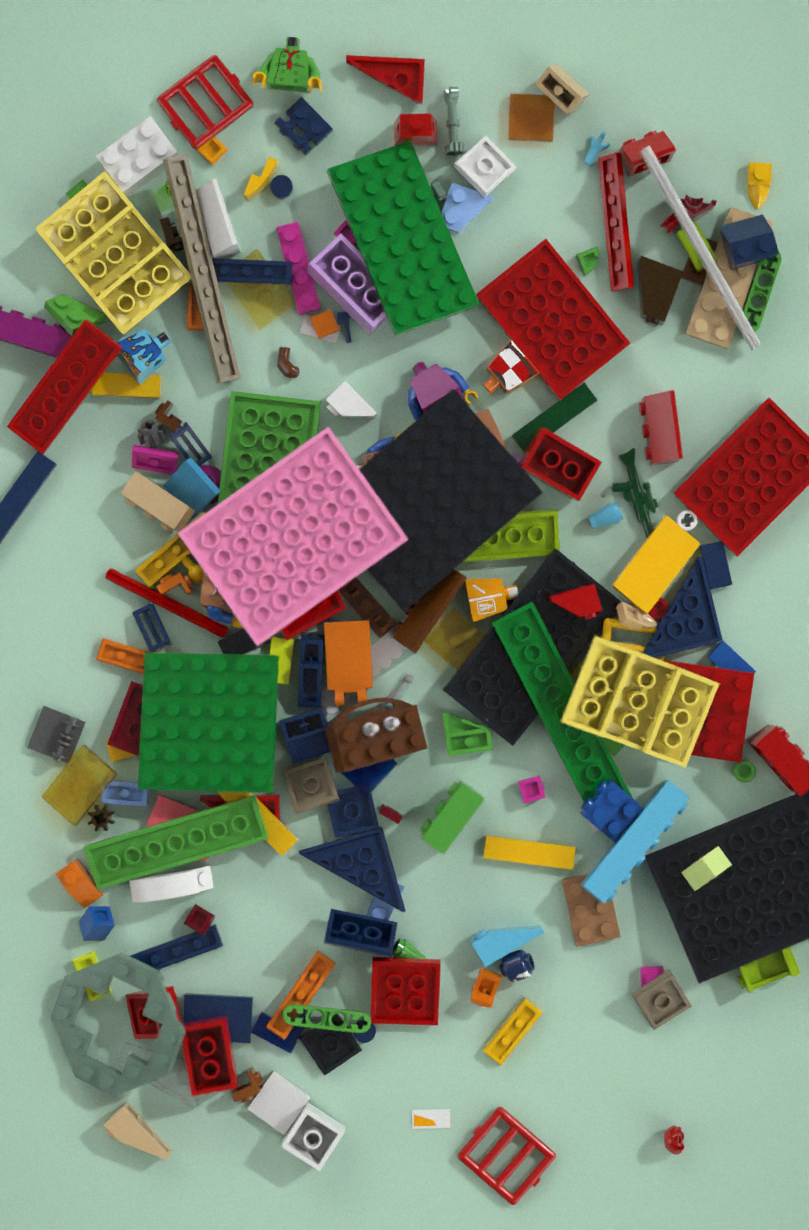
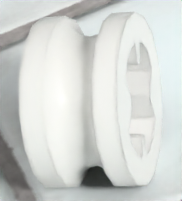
[676,510,698,531]

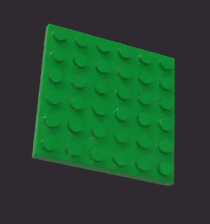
[137,653,279,793]

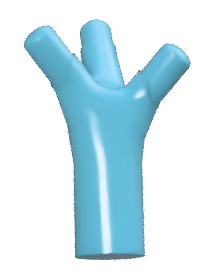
[583,131,610,166]

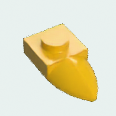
[747,162,772,209]

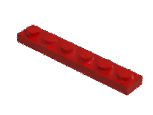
[598,153,634,292]

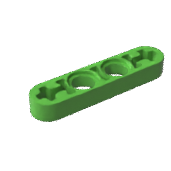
[739,253,782,332]
[282,1003,371,1033]

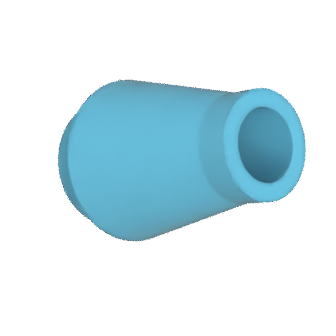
[588,502,623,529]

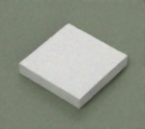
[453,135,517,198]
[247,1071,311,1135]

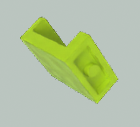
[737,947,801,993]

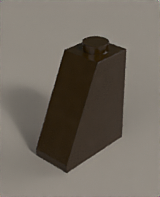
[637,256,684,327]

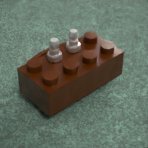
[325,698,428,773]

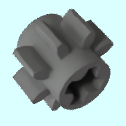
[137,420,166,448]

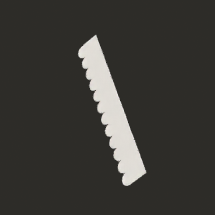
[304,612,445,719]

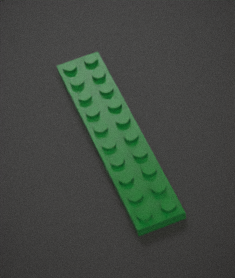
[491,601,633,802]

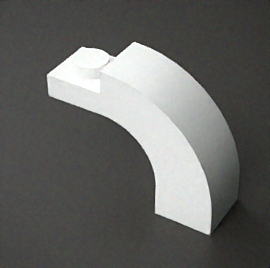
[129,866,214,903]

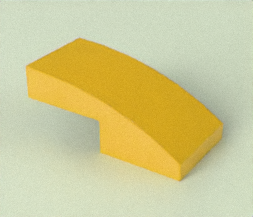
[243,157,279,201]

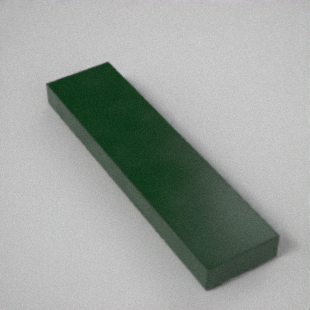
[512,382,598,453]

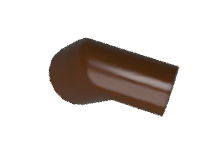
[277,347,300,379]

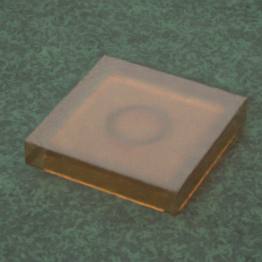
[508,94,555,142]

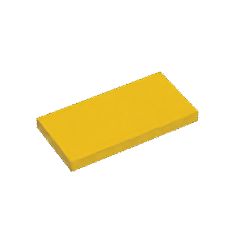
[611,515,700,614]

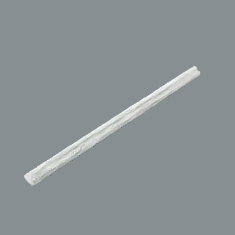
[639,145,760,350]

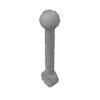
[378,675,413,709]

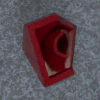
[669,195,717,222]

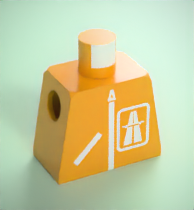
[464,578,518,622]

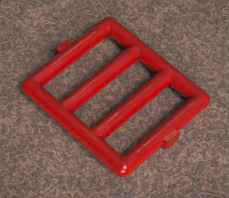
[157,55,254,149]
[457,1107,556,1205]

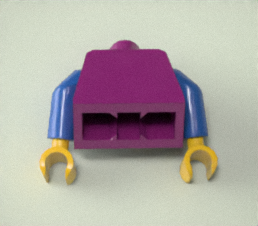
[408,362,478,420]

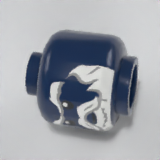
[500,950,535,982]

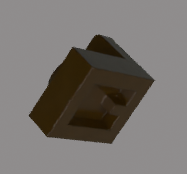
[160,217,184,251]

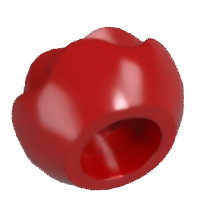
[664,1125,685,1155]

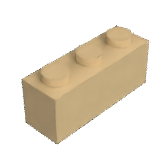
[120,471,195,533]

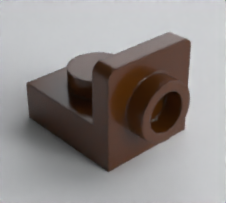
[155,400,182,432]

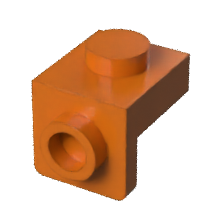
[156,573,194,595]
[470,967,502,1008]

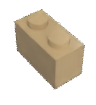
[535,64,590,115]

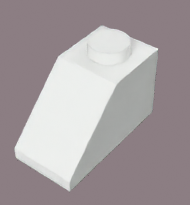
[326,381,377,419]

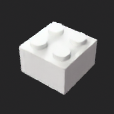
[281,1102,345,1172]

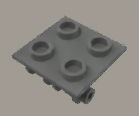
[27,706,86,764]

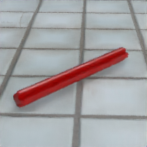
[105,568,228,638]

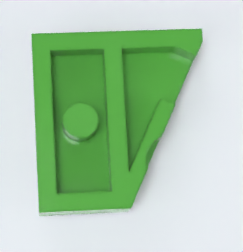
[44,294,107,336]
[442,712,493,756]

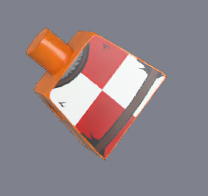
[482,340,539,394]

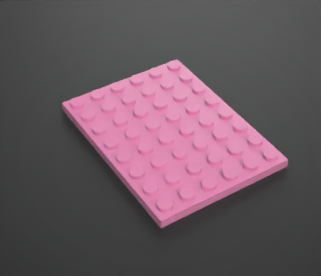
[178,427,408,646]

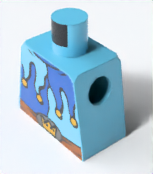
[117,329,171,385]

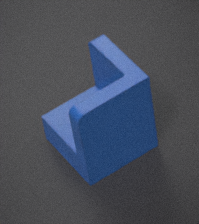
[79,906,115,941]

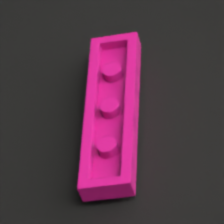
[276,222,321,315]

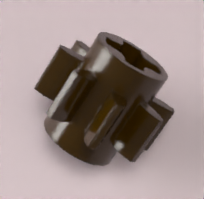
[87,804,115,832]

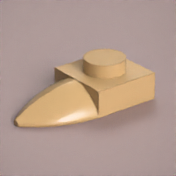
[616,602,658,631]

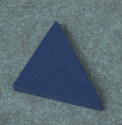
[642,557,723,658]
[299,827,406,912]

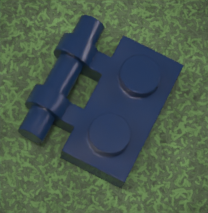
[274,96,333,156]

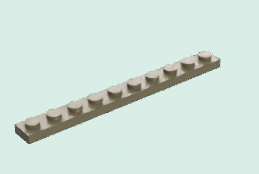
[163,155,240,384]

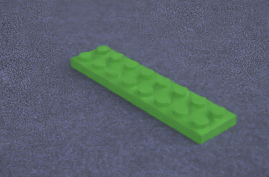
[83,794,269,889]

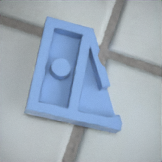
[441,183,493,234]

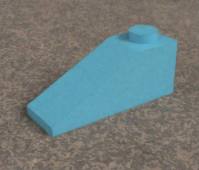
[471,926,544,967]

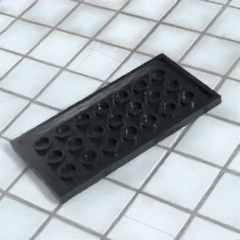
[442,548,621,746]

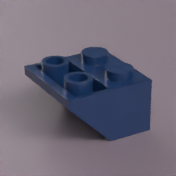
[279,707,330,763]

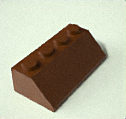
[392,569,467,653]

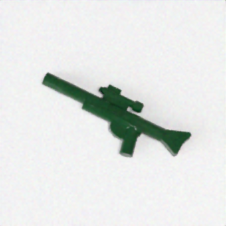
[612,448,658,538]

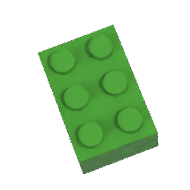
[420,780,484,855]

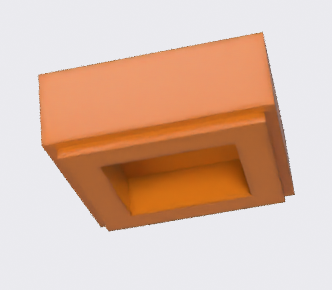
[310,309,340,339]

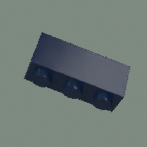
[324,909,398,957]

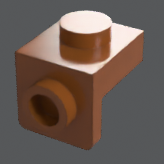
[231,1067,263,1103]

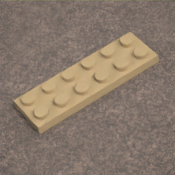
[685,207,773,349]

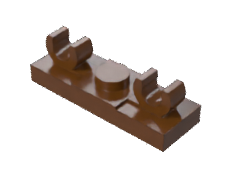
[338,577,397,639]

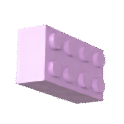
[307,234,387,335]

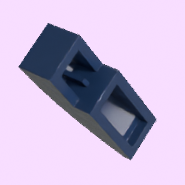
[298,634,324,708]

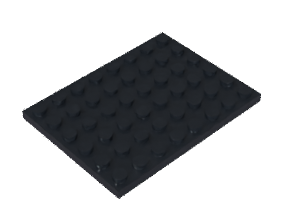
[359,388,543,612]
[645,790,809,984]

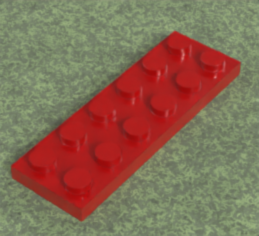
[7,319,123,454]

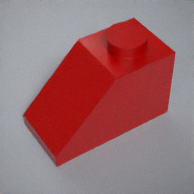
[548,584,602,620]

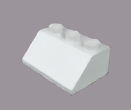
[196,179,241,259]

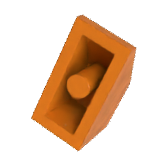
[56,858,103,908]

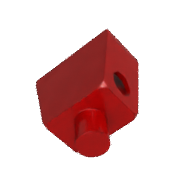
[394,113,437,145]

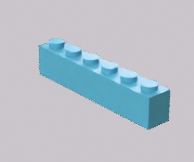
[580,780,690,903]

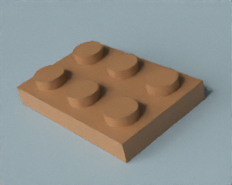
[561,873,621,947]

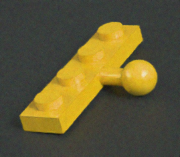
[135,512,205,588]

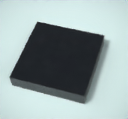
[299,1013,362,1076]

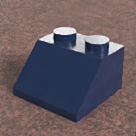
[719,214,779,270]

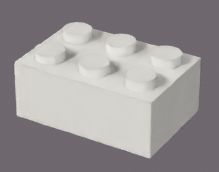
[96,116,179,198]

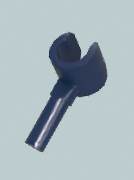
[337,312,352,343]

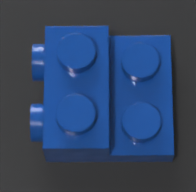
[580,779,644,843]

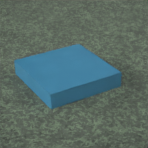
[163,457,221,520]

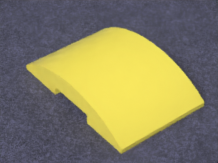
[35,171,192,335]
[561,636,719,768]

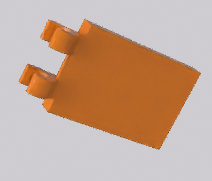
[324,620,373,706]

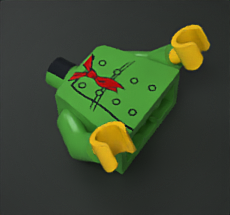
[252,37,322,93]

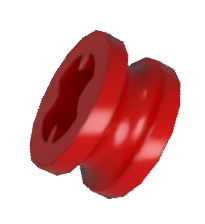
[660,213,680,234]

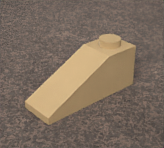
[104,1101,172,1160]

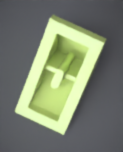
[681,846,732,891]

